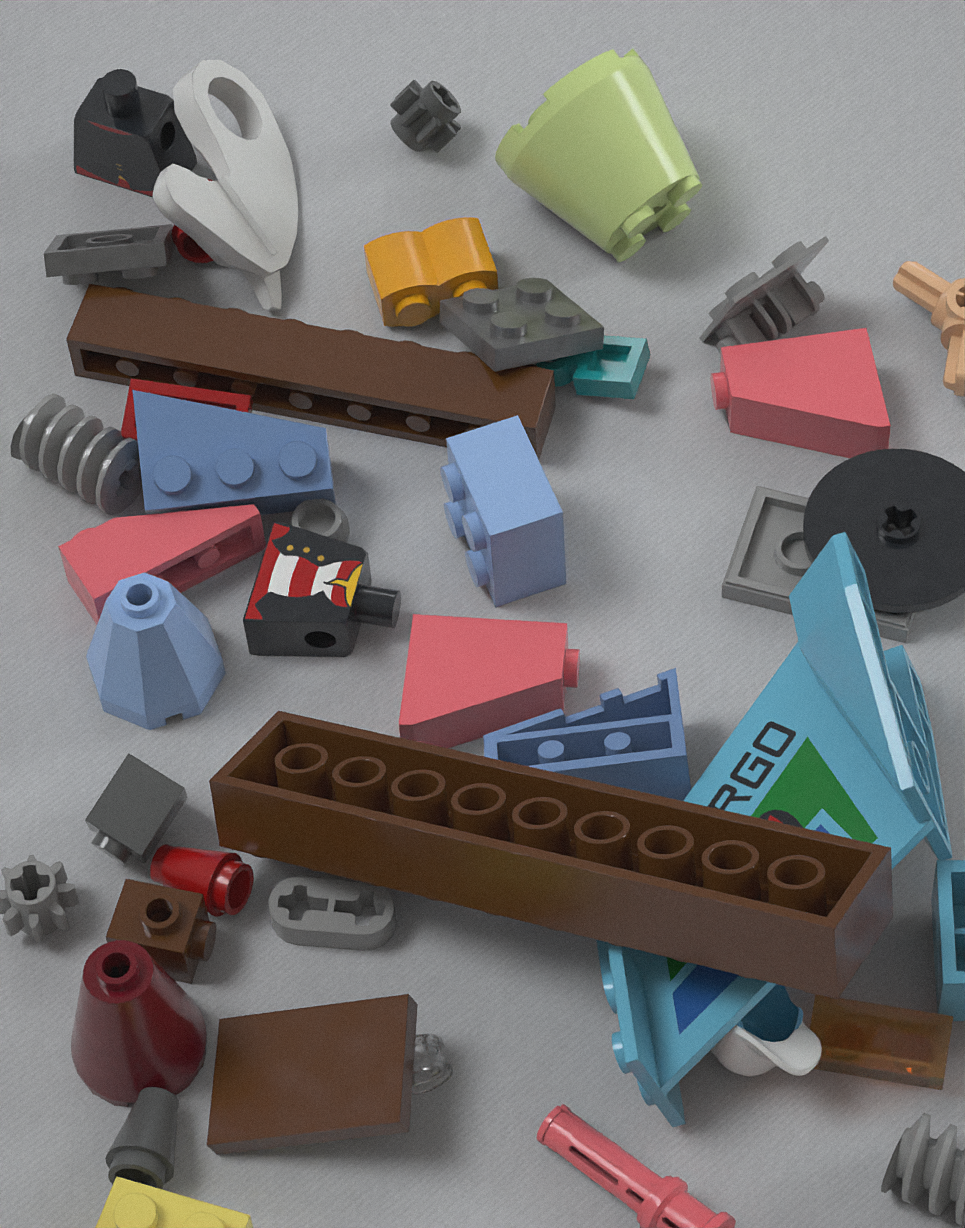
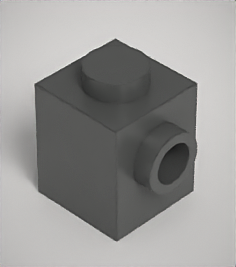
[85,753,188,864]

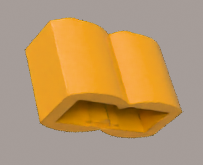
[364,217,498,327]

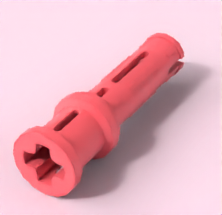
[537,1104,736,1228]

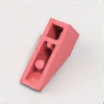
[58,504,266,625]

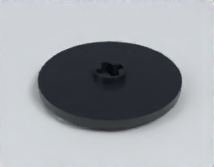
[803,449,965,613]

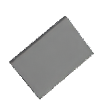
[722,486,916,643]

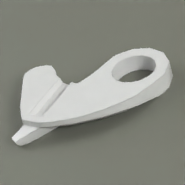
[153,60,298,311]

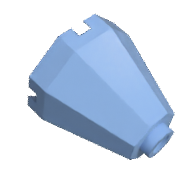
[86,573,226,730]

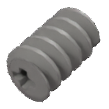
[10,393,142,515]
[881,1113,965,1227]

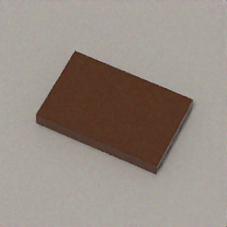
[207,994,418,1155]

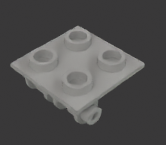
[699,236,829,355]

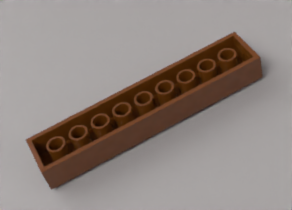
[209,711,893,999]

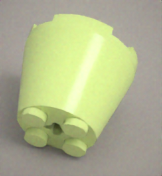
[495,48,702,262]

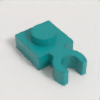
[536,335,651,399]

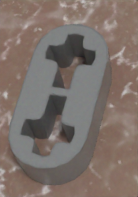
[268,876,397,951]

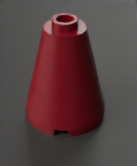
[71,940,207,1107]

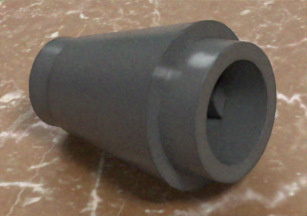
[105,1087,179,1189]

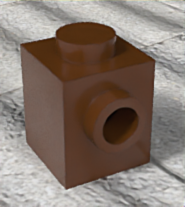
[106,879,216,984]

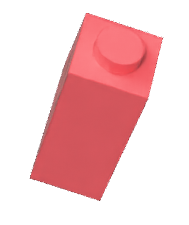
[710,328,891,458]
[399,614,580,748]

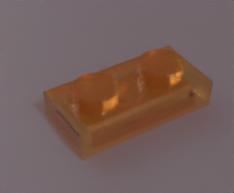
[810,995,953,1090]

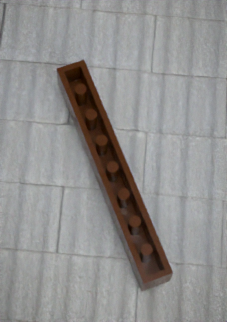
[66,283,556,460]

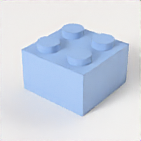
[440,415,566,607]

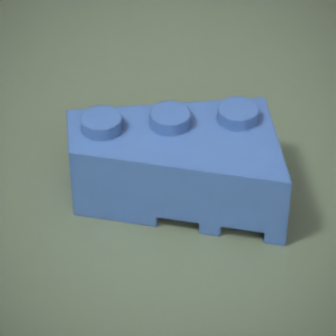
[132,390,336,515]
[483,668,691,801]

